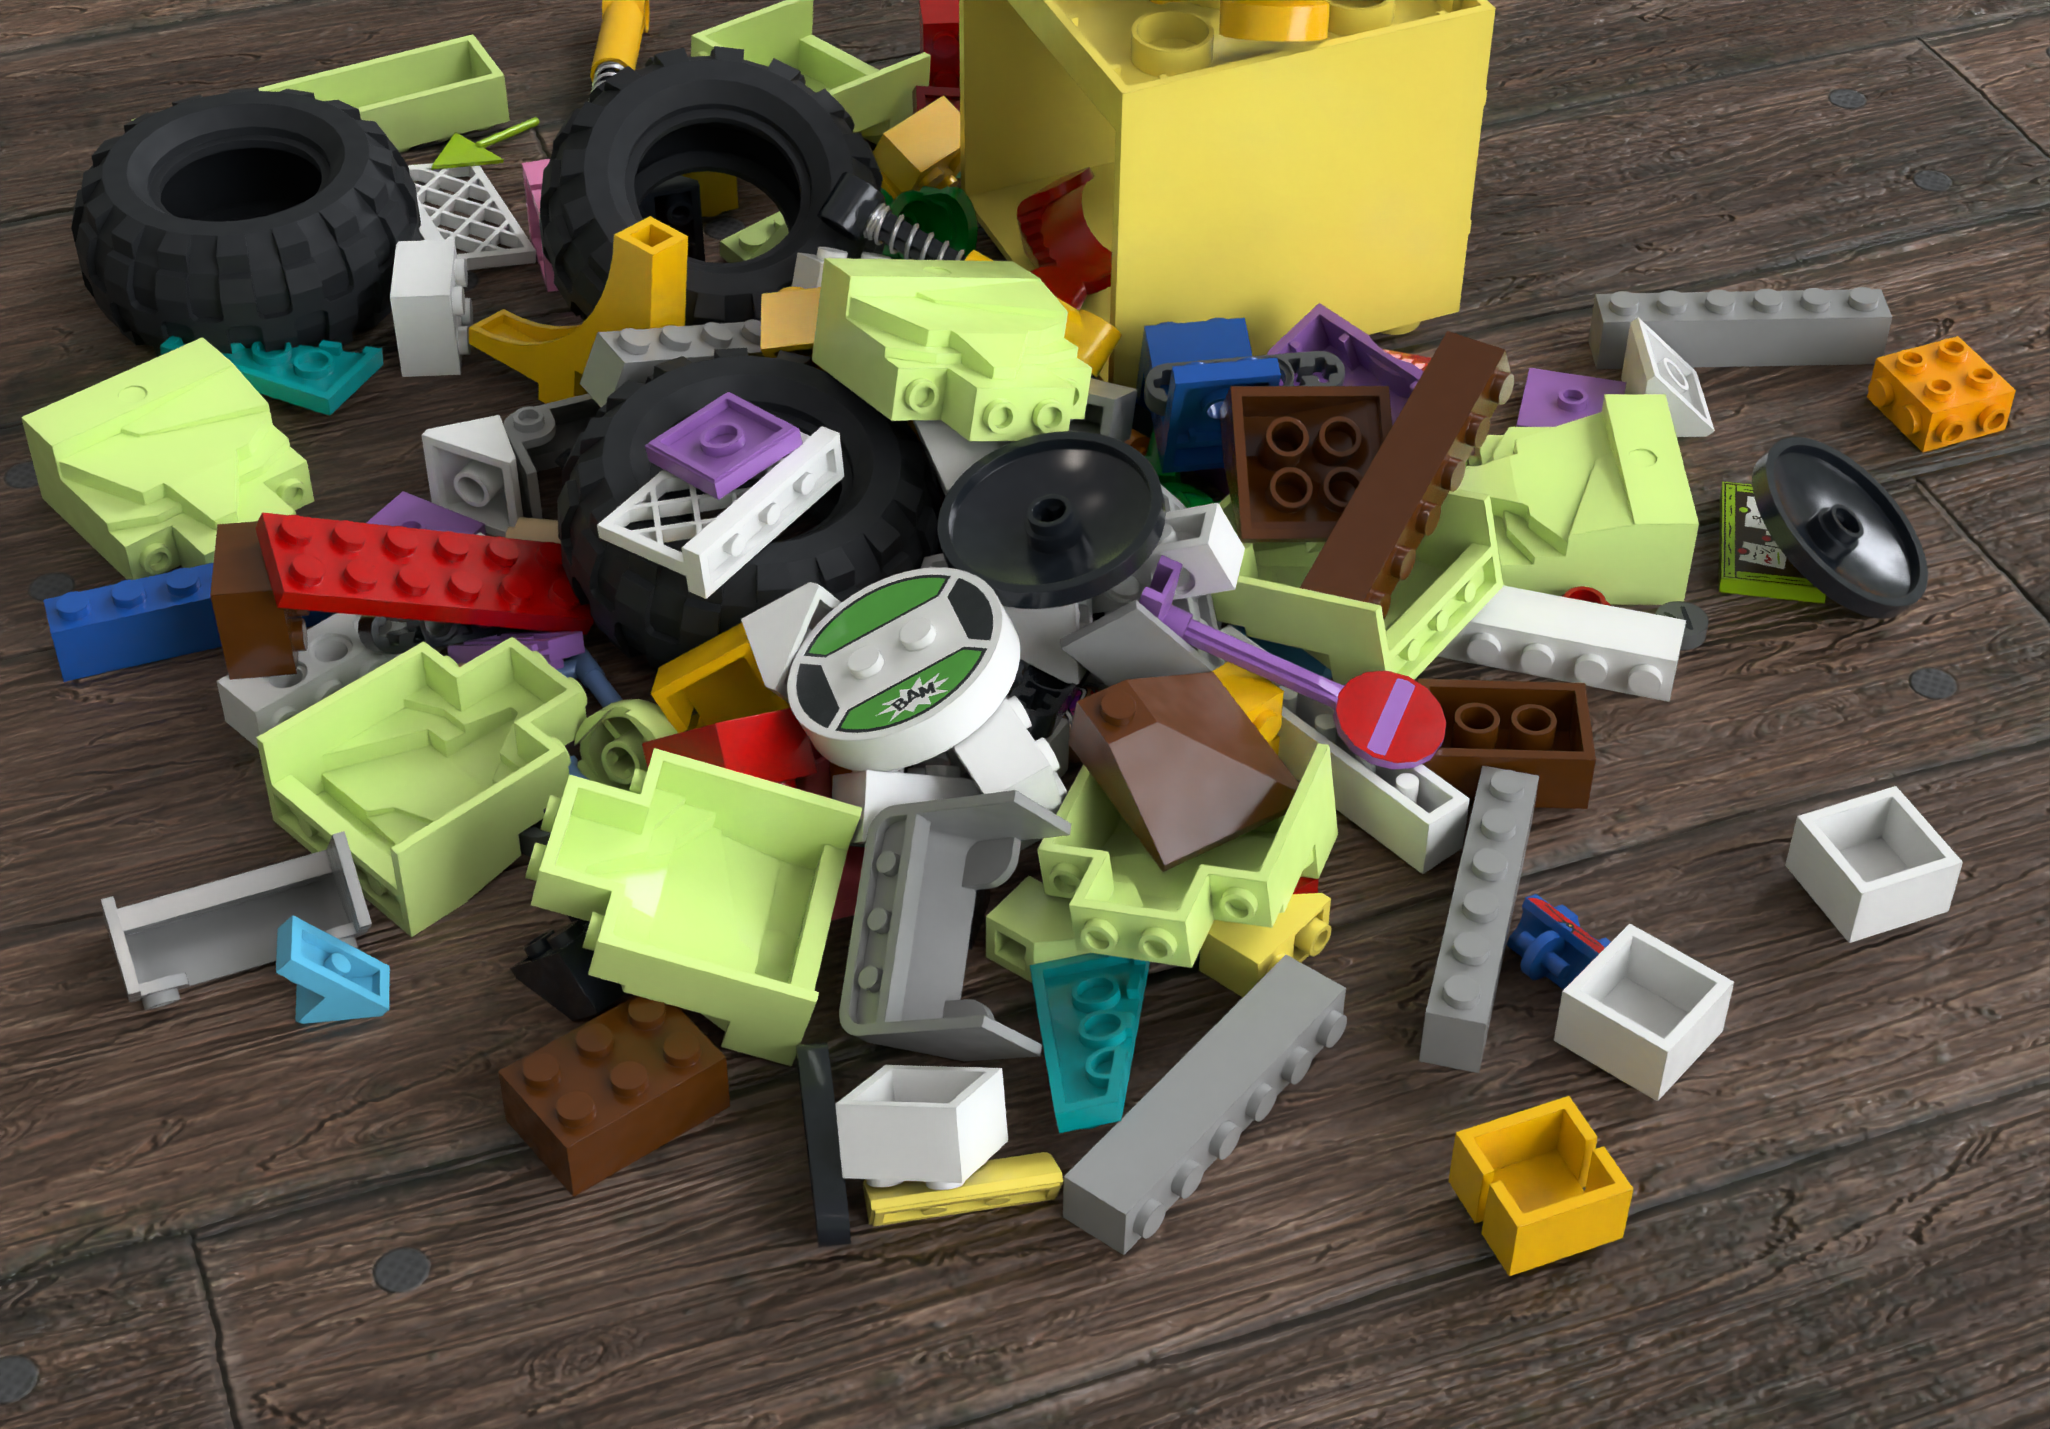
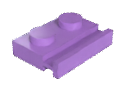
[447,631,585,669]

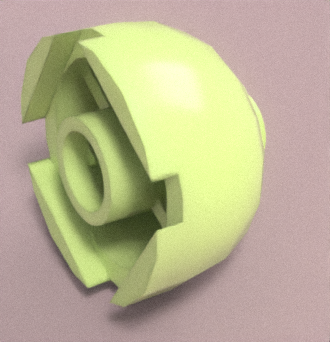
[574,699,678,791]

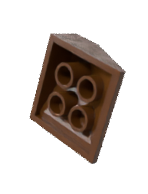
[1220,386,1392,543]
[1068,672,1299,872]

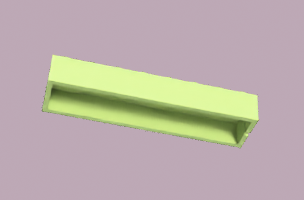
[131,34,510,152]

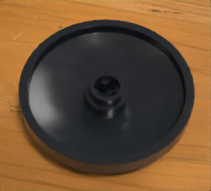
[938,431,1166,609]
[1752,437,1928,619]

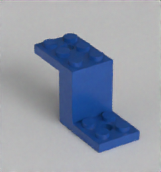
[1136,318,1281,473]

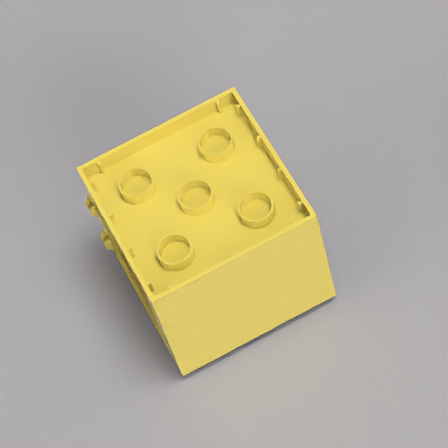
[959,0,1496,389]

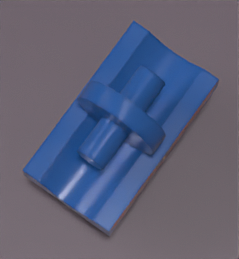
[1506,894,1611,990]

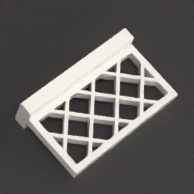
[408,163,536,270]
[597,426,844,599]

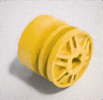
[1219,0,1330,41]

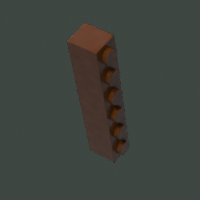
[1300,331,1514,619]

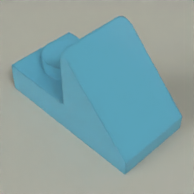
[276,915,390,1024]

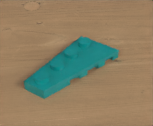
[160,336,384,416]

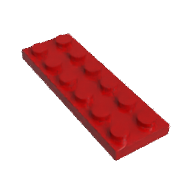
[255,512,594,635]

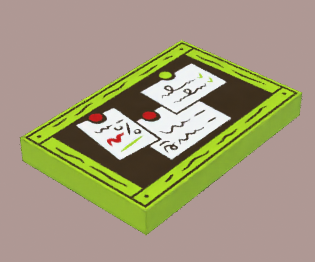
[1719,482,1826,603]

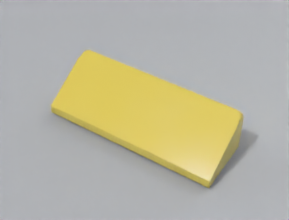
[863,1152,1063,1227]

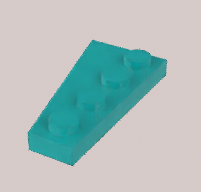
[1029,953,1150,1133]

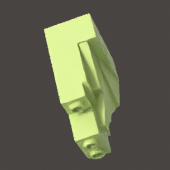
[691,0,931,144]
[812,258,1092,441]
[21,337,314,580]
[1458,394,1699,605]
[1211,489,1503,685]
[256,637,587,937]
[1037,743,1338,968]
[525,748,862,1066]

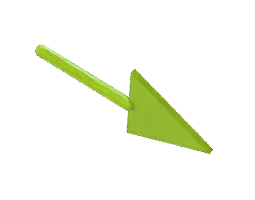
[431,117,540,170]

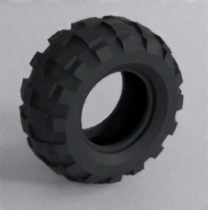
[539,46,887,326]
[71,88,421,357]
[557,348,941,674]

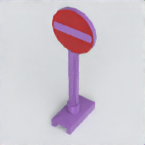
[1139,555,1446,770]

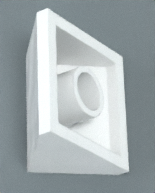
[1621,317,1715,437]
[421,415,523,537]
[741,582,842,703]

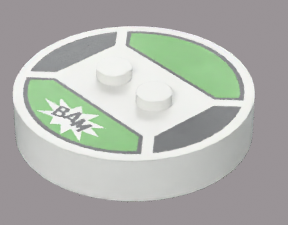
[787,568,1020,771]

